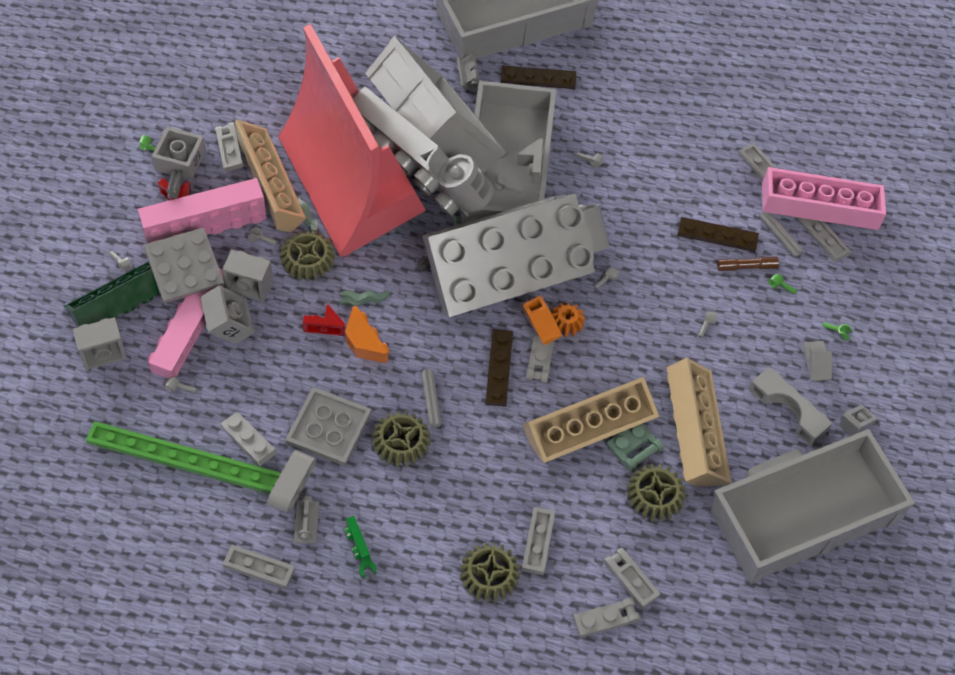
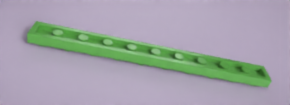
[86,421,281,494]

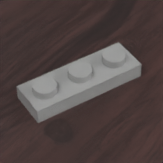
[220,412,277,467]
[522,507,555,575]
[223,545,295,590]

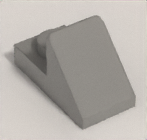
[518,139,543,184]
[802,341,832,381]
[839,405,878,436]

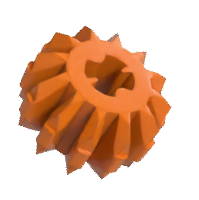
[552,302,585,338]

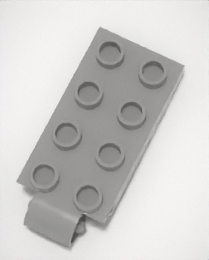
[353,87,494,217]
[422,193,610,317]

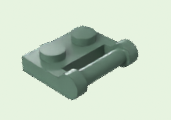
[606,423,664,472]

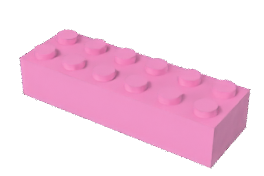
[762,167,886,230]
[138,178,267,244]

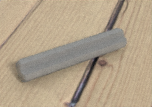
[759,212,803,257]
[422,369,441,428]

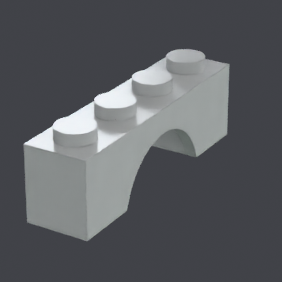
[749,367,832,447]

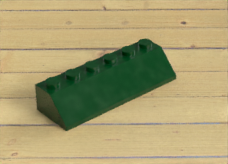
[64,261,160,328]

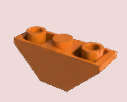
[522,295,562,345]
[345,306,390,363]

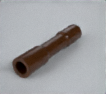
[717,257,779,271]

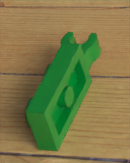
[343,516,377,579]

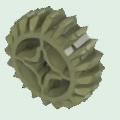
[280,230,335,282]
[372,410,431,468]
[627,464,686,522]
[460,542,521,603]

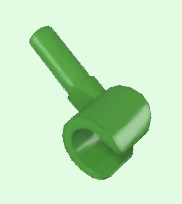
[139,135,155,152]
[768,274,797,294]
[822,322,853,340]

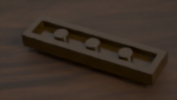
[501,65,576,89]
[677,217,759,252]
[485,329,513,407]

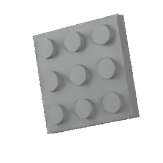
[144,228,224,303]
[285,387,372,466]

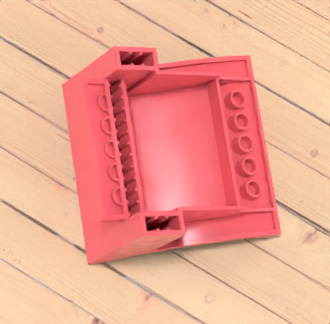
[278,24,426,257]

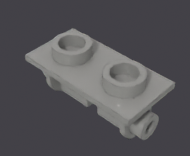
[457,54,480,93]
[294,496,319,544]

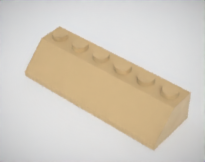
[235,119,306,232]
[667,358,732,487]
[522,377,659,463]

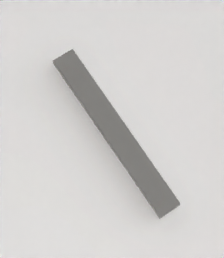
[738,143,851,262]

